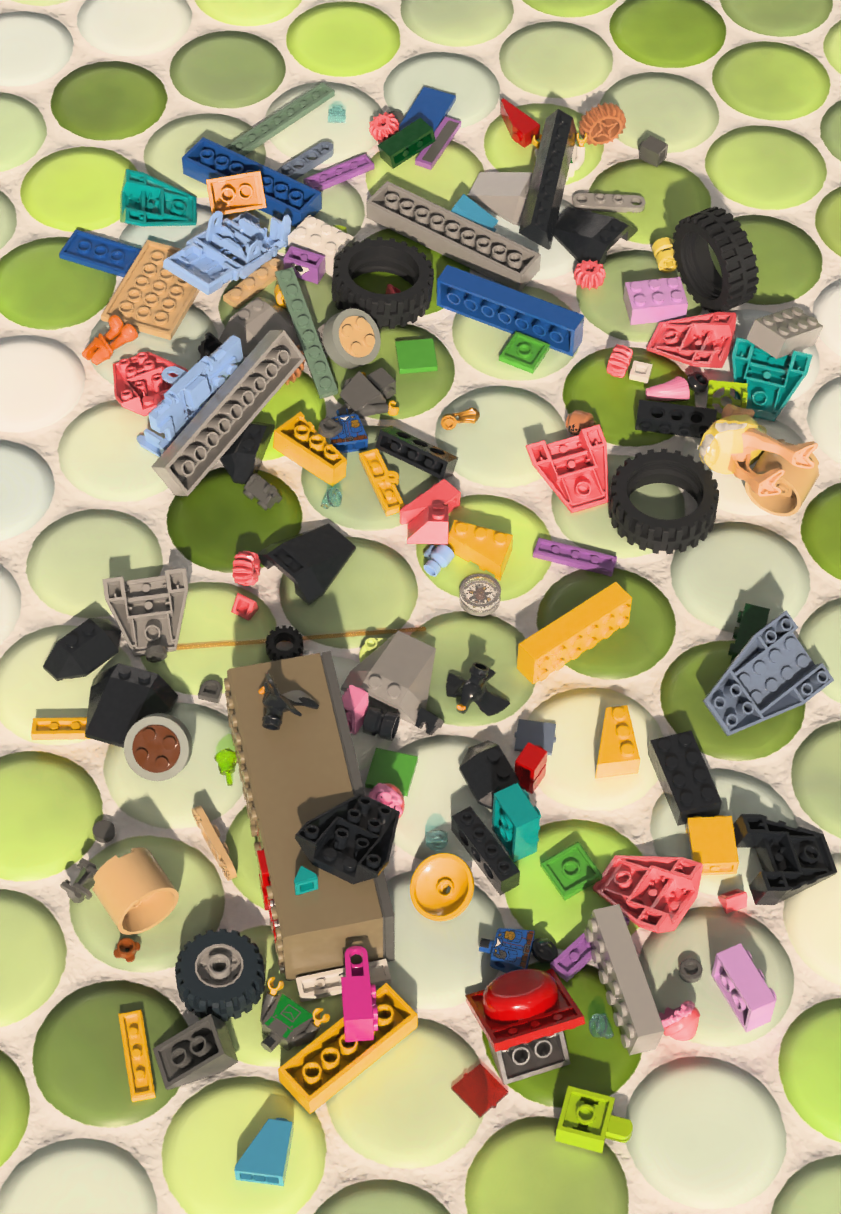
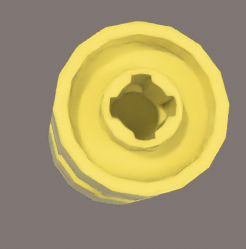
[652,237,678,273]

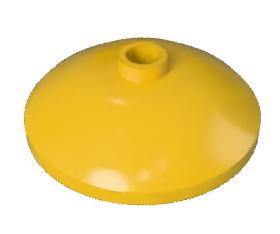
[410,853,474,921]

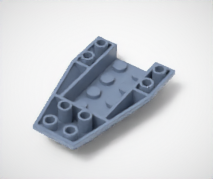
[703,610,834,736]

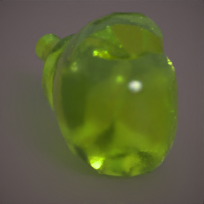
[214,748,237,786]

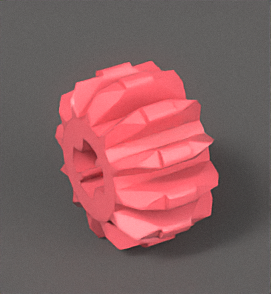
[369,112,399,142]
[574,259,606,290]
[606,344,633,378]
[232,551,261,586]

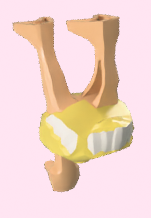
[698,404,818,497]

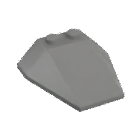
[467,172,533,226]
[219,297,304,357]
[102,568,188,657]
[341,631,436,726]

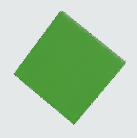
[499,331,550,374]
[395,338,438,374]
[365,748,418,797]
[540,842,603,901]

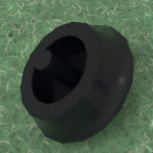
[687,372,708,393]
[532,937,558,963]

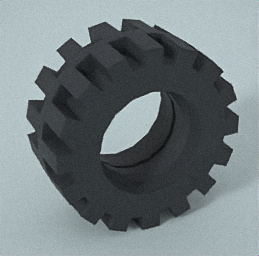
[266,625,304,661]

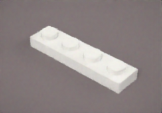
[296,959,391,1002]

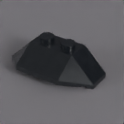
[220,422,275,485]
[43,618,122,681]
[459,740,521,810]

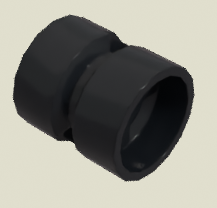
[362,706,400,741]

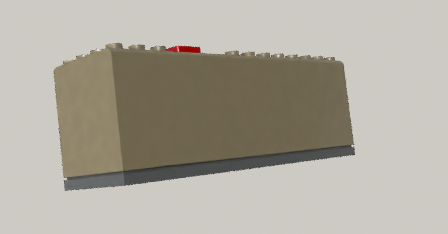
[224,651,395,981]

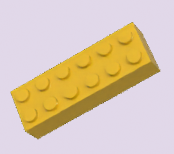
[517,582,632,685]
[278,983,418,1114]

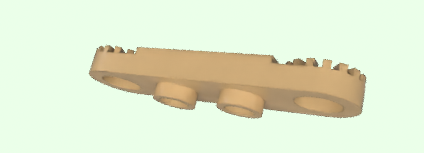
[192,805,237,881]

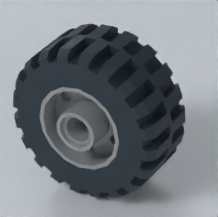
[175,929,265,1022]

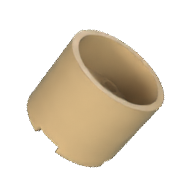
[745,439,820,516]
[92,847,179,935]

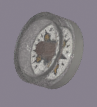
[459,573,501,616]

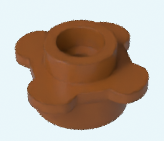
[114,938,140,962]

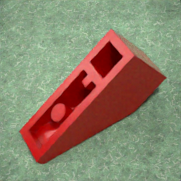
[500,98,540,148]

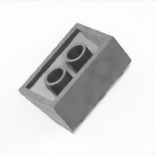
[488,1031,571,1085]

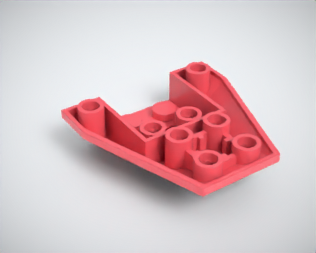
[113,351,188,416]

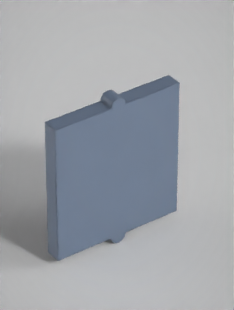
[514,719,556,756]

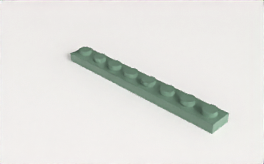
[225,82,335,156]
[275,267,338,399]

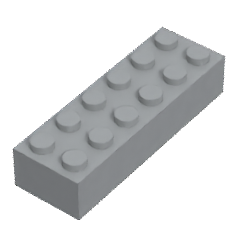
[584,904,665,1056]

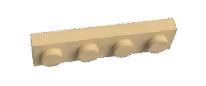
[223,257,284,310]

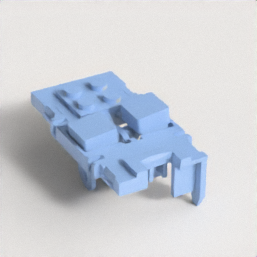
[163,210,292,295]
[136,335,244,457]

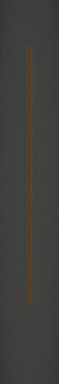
[168,627,426,650]

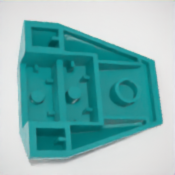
[120,169,197,226]
[732,337,812,422]

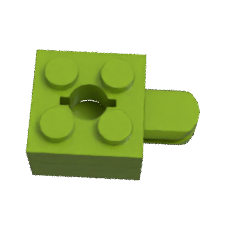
[555,1086,633,1153]

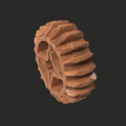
[578,102,626,146]

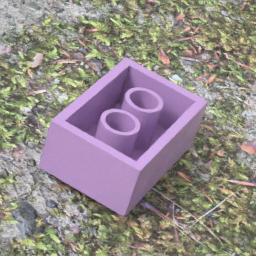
[623,277,688,325]
[711,943,777,1032]

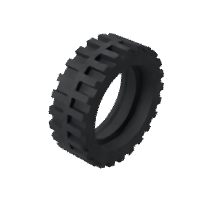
[672,207,759,313]
[331,237,434,329]
[608,449,719,554]

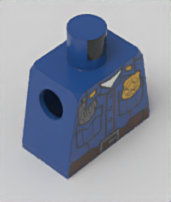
[330,408,368,453]
[479,928,535,973]

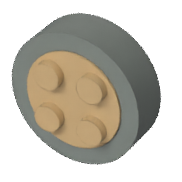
[323,308,381,369]

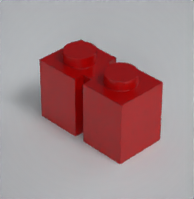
[514,742,548,794]

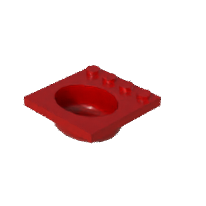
[465,969,585,1052]

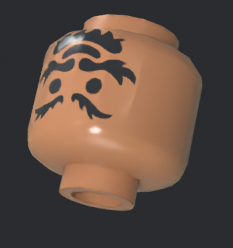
[566,410,596,436]

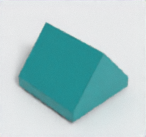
[294,866,318,895]

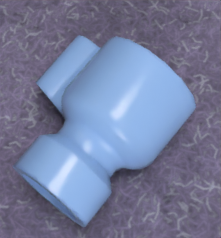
[423,544,455,577]

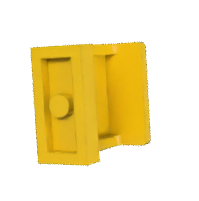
[686,815,739,875]

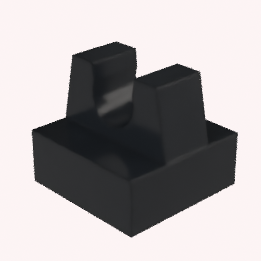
[415,707,445,735]

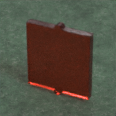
[451,1064,509,1118]

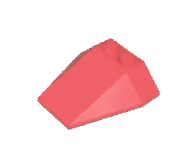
[647,312,736,368]
[526,424,609,513]
[592,855,703,933]

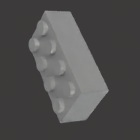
[746,307,823,359]

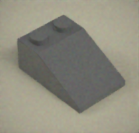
[153,1014,238,1090]

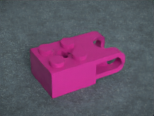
[341,946,378,1042]

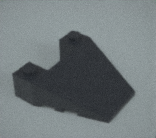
[733,814,837,905]

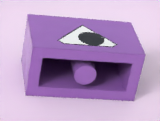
[283,246,326,284]

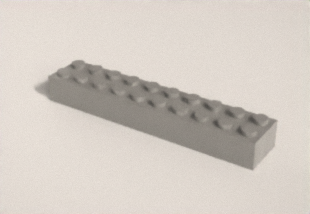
[366,181,541,292]
[151,330,305,496]

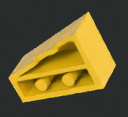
[448,520,513,580]
[595,705,640,778]

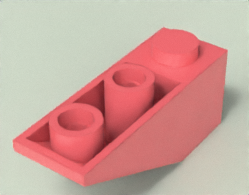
[400,479,461,524]

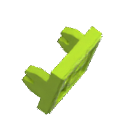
[706,380,748,420]

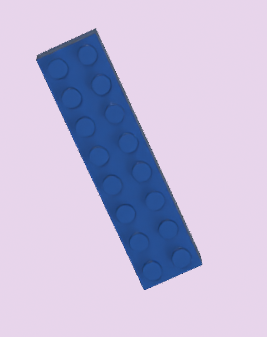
[182,137,322,227]
[437,265,584,357]

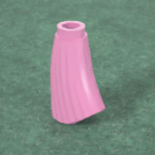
[645,376,690,401]

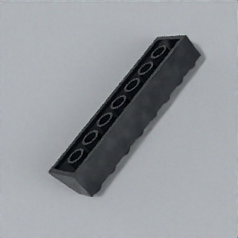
[519,109,577,250]

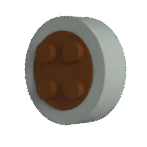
[124,713,193,781]

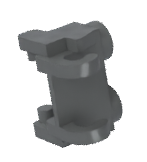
[242,473,282,511]
[60,858,98,903]

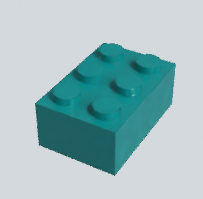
[492,783,541,862]

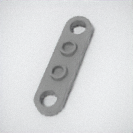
[573,193,645,213]

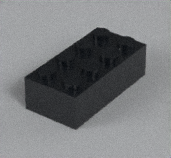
[648,730,722,826]

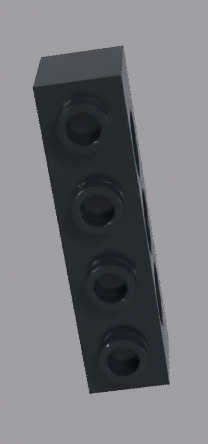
[635,400,717,439]
[375,426,458,480]
[451,806,520,896]

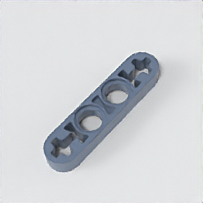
[277,141,334,180]

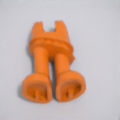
[82,314,138,365]

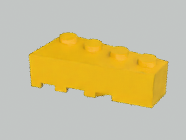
[273,411,347,487]

